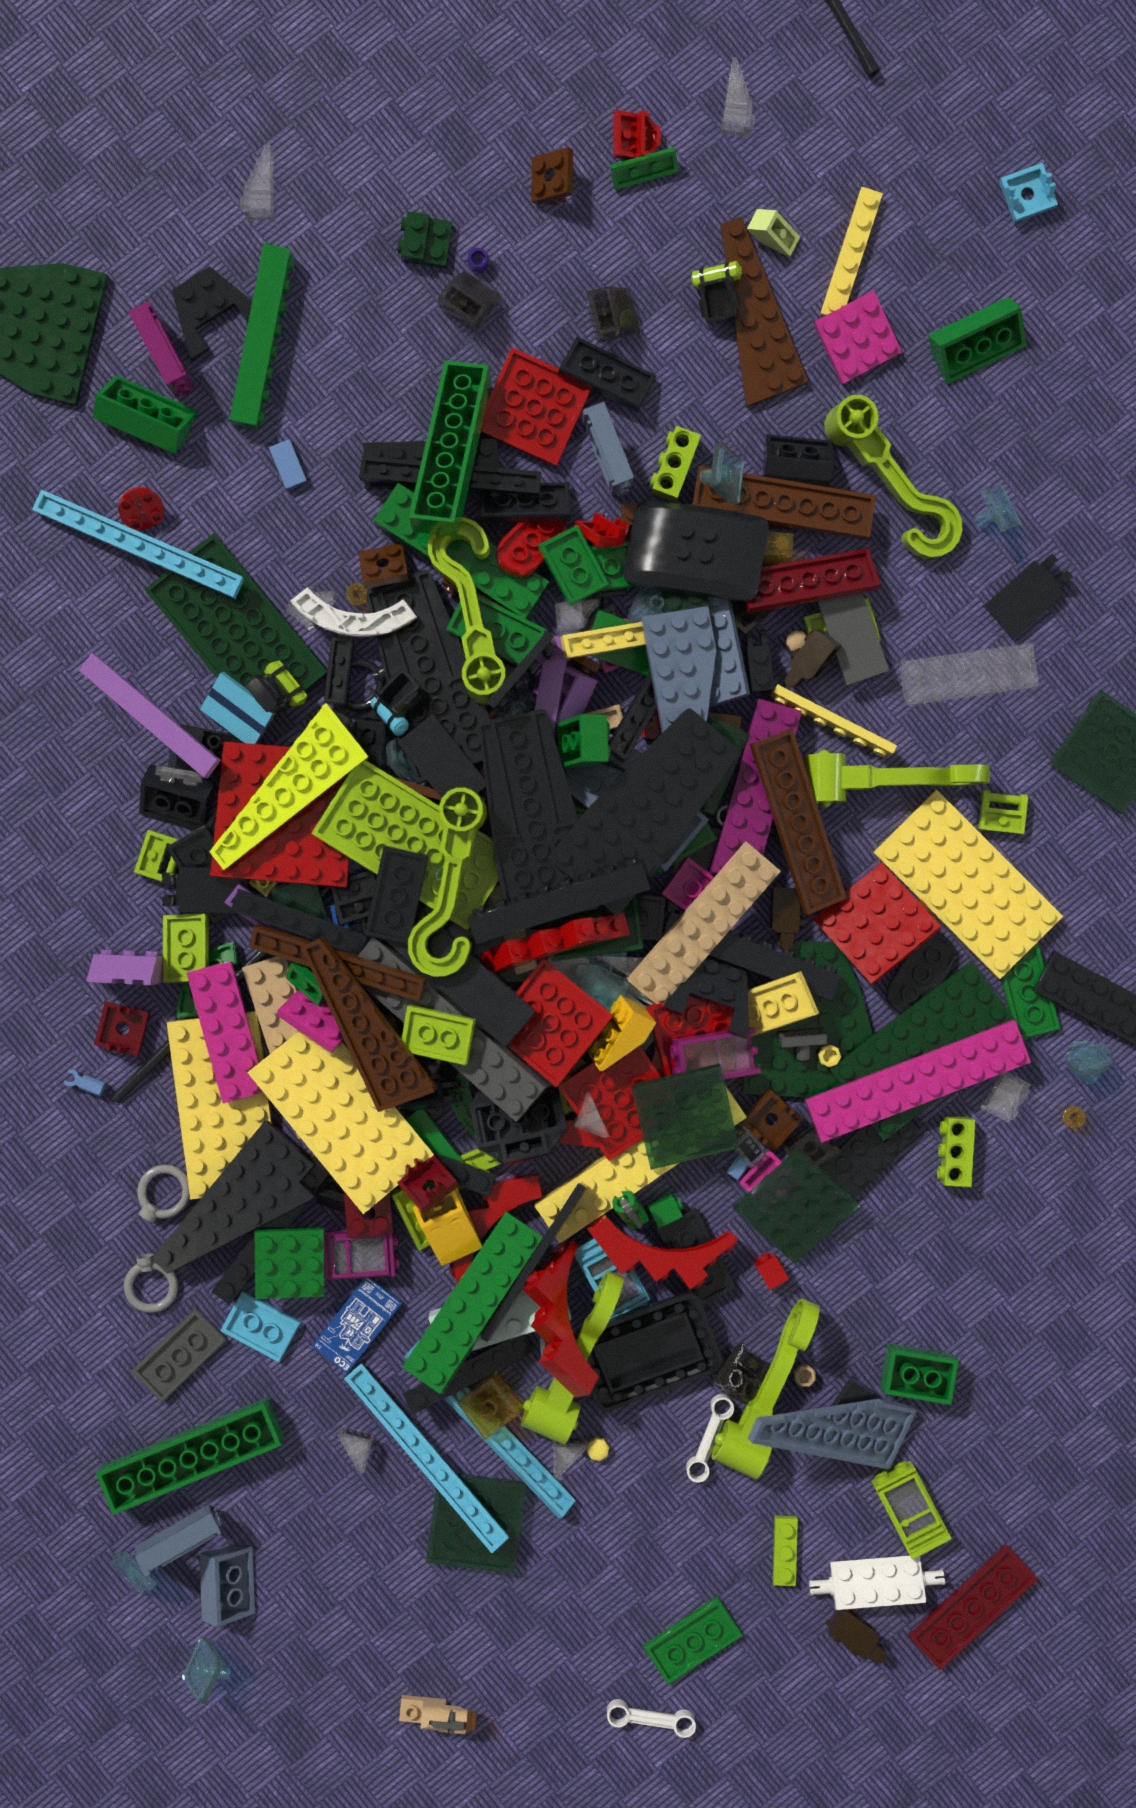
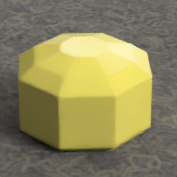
[817,1044,841,1067]
[587,1437,609,1461]

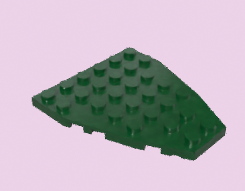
[0,263,109,406]
[742,940,873,1097]

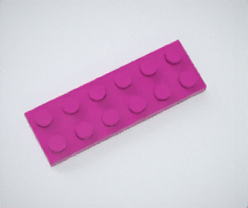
[186,960,264,1103]

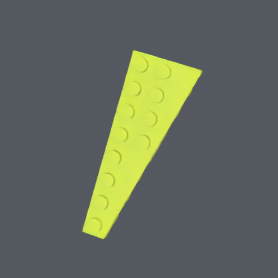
[210,703,369,870]

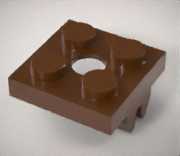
[531,147,573,205]
[359,543,409,589]
[741,1089,804,1152]

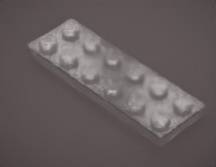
[899,643,1039,706]

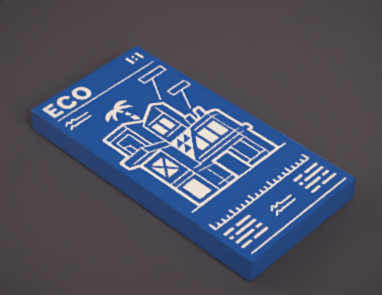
[312,1277,403,1374]

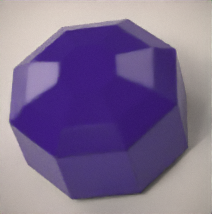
[467,248,489,272]

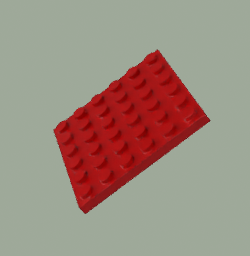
[210,742,350,888]

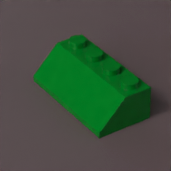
[928,297,1027,384]
[93,375,198,454]

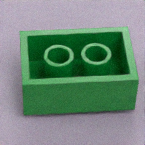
[556,714,611,769]
[880,1343,959,1405]

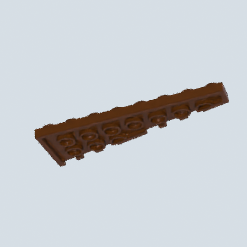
[720,216,808,408]
[301,937,438,1112]

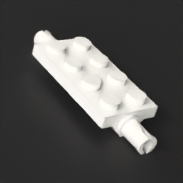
[809,1556,945,1610]

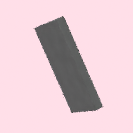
[817,593,889,686]
[131,1307,228,1403]

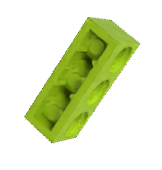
[649,426,701,503]
[937,1116,975,1187]

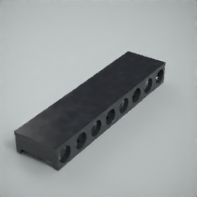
[384,907,538,1047]

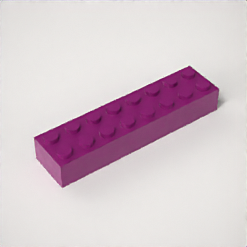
[709,699,802,876]

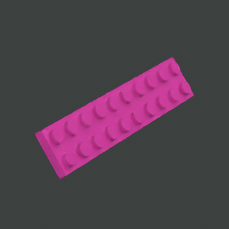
[804,1020,1031,1143]

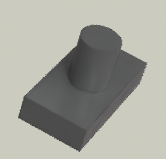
[778,1028,827,1060]

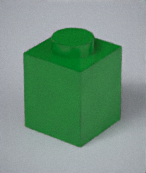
[648,1193,684,1228]

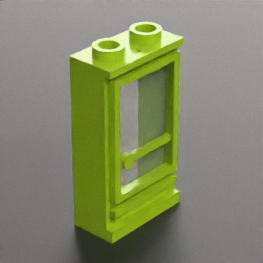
[871,1461,952,1560]

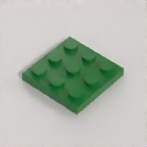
[255,1228,324,1299]

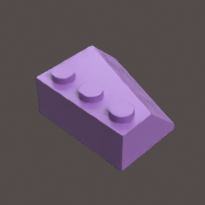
[526,664,598,738]
[87,950,163,985]

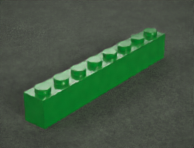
[230,243,295,431]

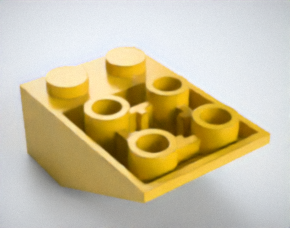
[587,995,656,1071]
[412,1188,482,1266]

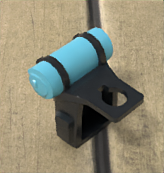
[367,668,425,736]

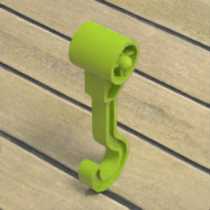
[824,395,963,559]
[428,517,508,705]
[803,750,990,808]
[408,787,487,977]
[520,1271,624,1445]
[712,1298,820,1479]

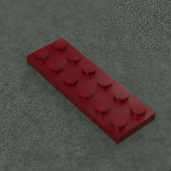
[745,548,881,614]
[908,1544,1038,1670]

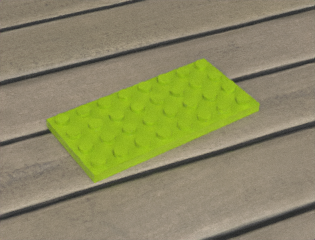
[311,760,499,931]

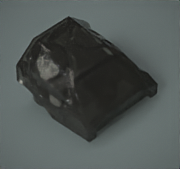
[713,1342,771,1404]

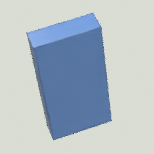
[269,439,307,490]

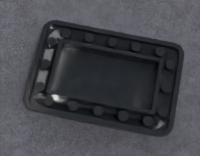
[623,500,769,602]
[574,1292,723,1412]

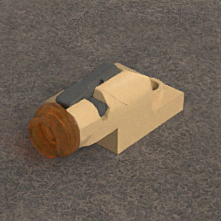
[399,1695,477,1734]

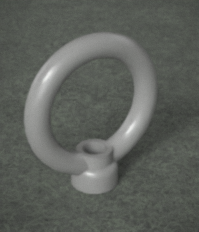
[137,1165,190,1223]
[124,1253,178,1313]

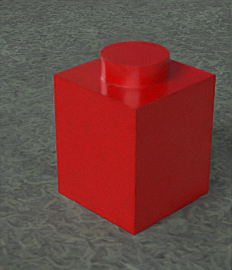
[754,1252,789,1290]

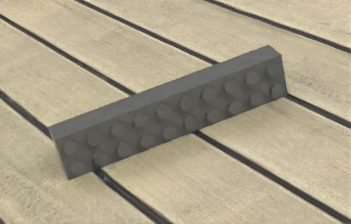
[358,937,550,1122]

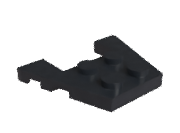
[172,266,252,361]
[663,956,749,1039]

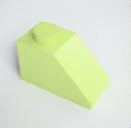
[747,209,800,257]

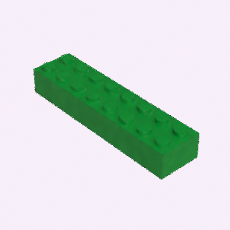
[409,361,492,537]
[373,483,549,620]
[402,1212,543,1394]
[95,1397,285,1515]

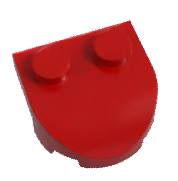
[613,110,661,160]
[573,513,629,549]

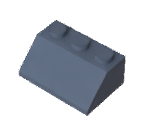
[199,1545,255,1627]

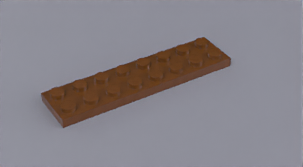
[692,466,876,541]
[749,729,847,915]

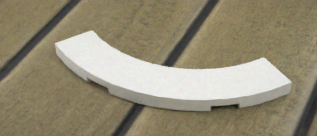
[290,587,417,637]

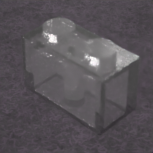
[980,1071,1031,1123]

